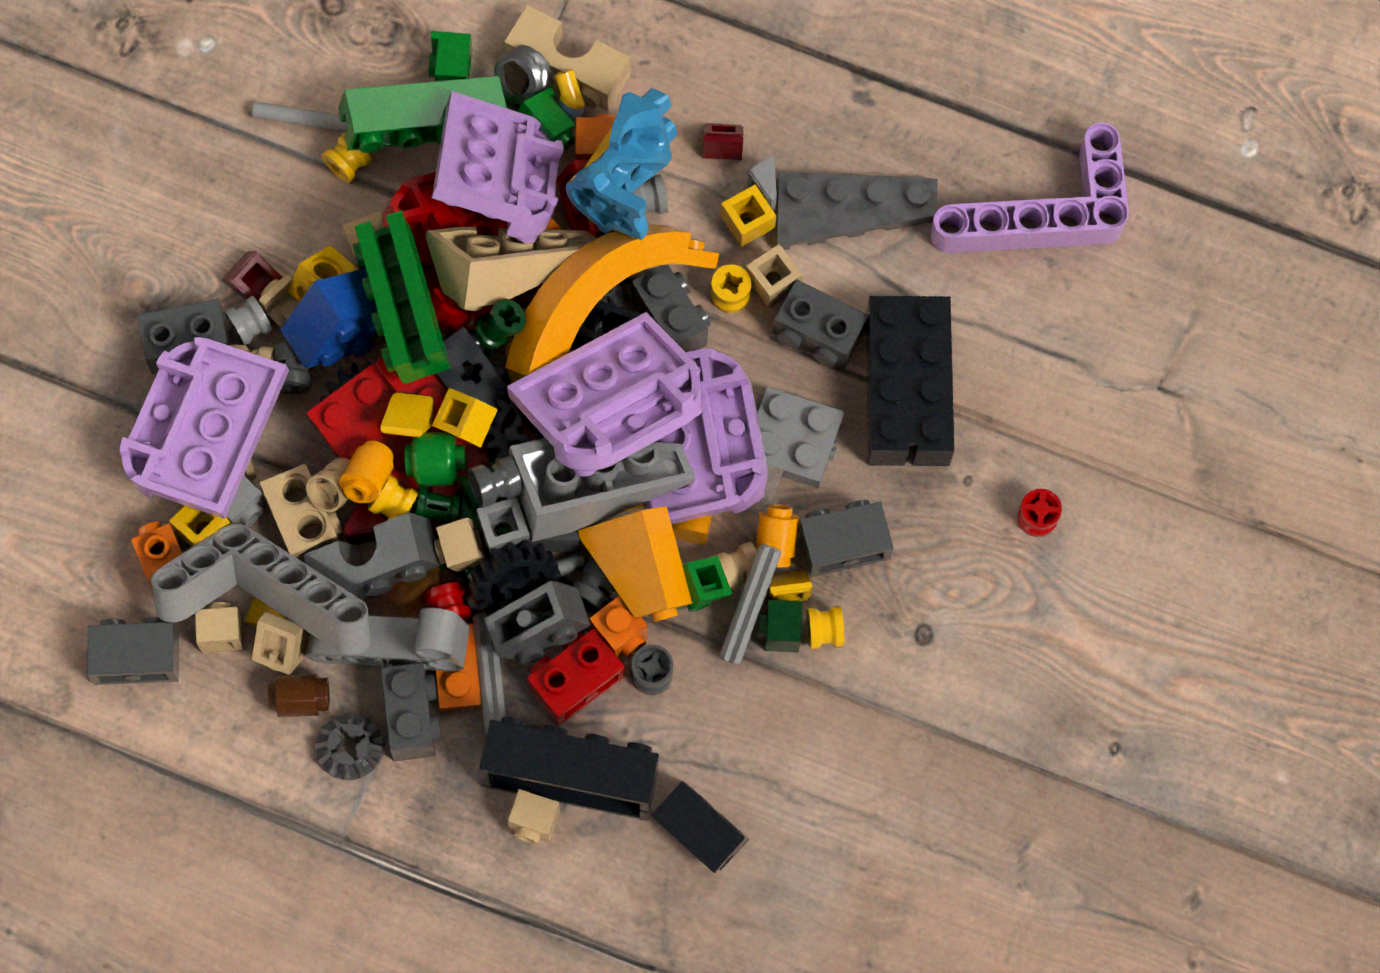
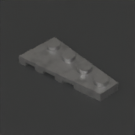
[776,172,938,250]

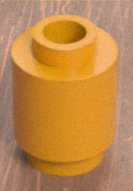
[339,441,394,503]
[755,504,800,567]

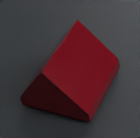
[702,123,743,160]
[344,503,386,545]

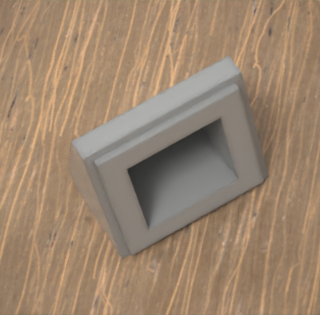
[747,156,777,213]

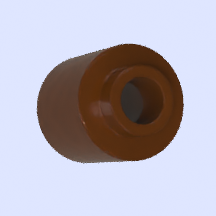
[268,674,330,717]

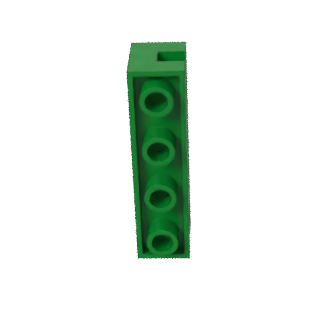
[338,76,507,153]
[353,210,451,384]

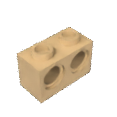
[259,463,343,563]

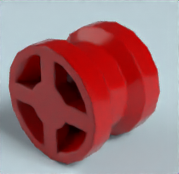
[1017,489,1062,537]
[423,582,472,622]

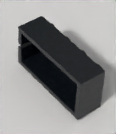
[866,296,954,466]
[479,716,659,821]

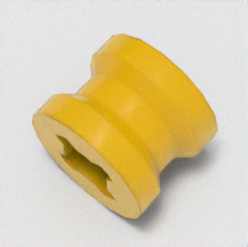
[321,132,372,183]
[710,264,752,313]
[367,475,418,520]
[807,606,845,650]

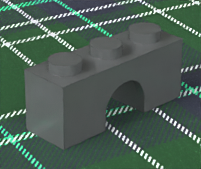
[303,512,441,598]

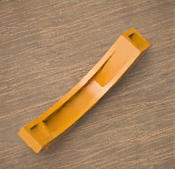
[505,224,719,376]

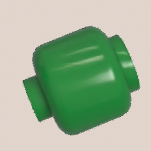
[405,431,466,487]

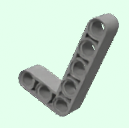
[151,524,372,655]

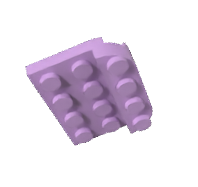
[432,91,563,243]
[507,312,702,477]
[119,337,289,519]
[643,348,768,525]

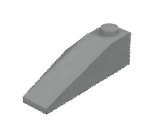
[509,438,695,542]

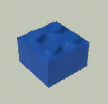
[280,268,378,369]

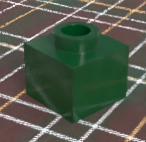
[758,600,802,653]

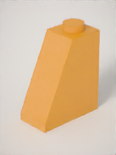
[578,506,692,622]

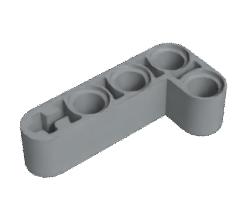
[306,608,470,671]

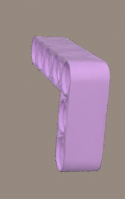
[930,122,1129,253]

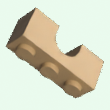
[504,4,631,112]

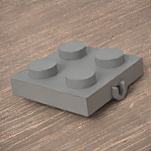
[757,387,844,488]

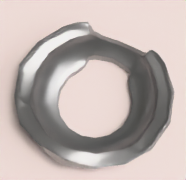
[494,45,553,105]

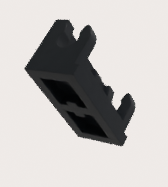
[651,781,750,873]

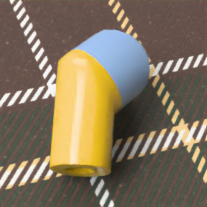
[554,69,585,123]

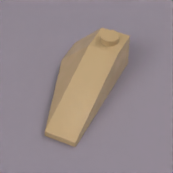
[426,227,597,311]

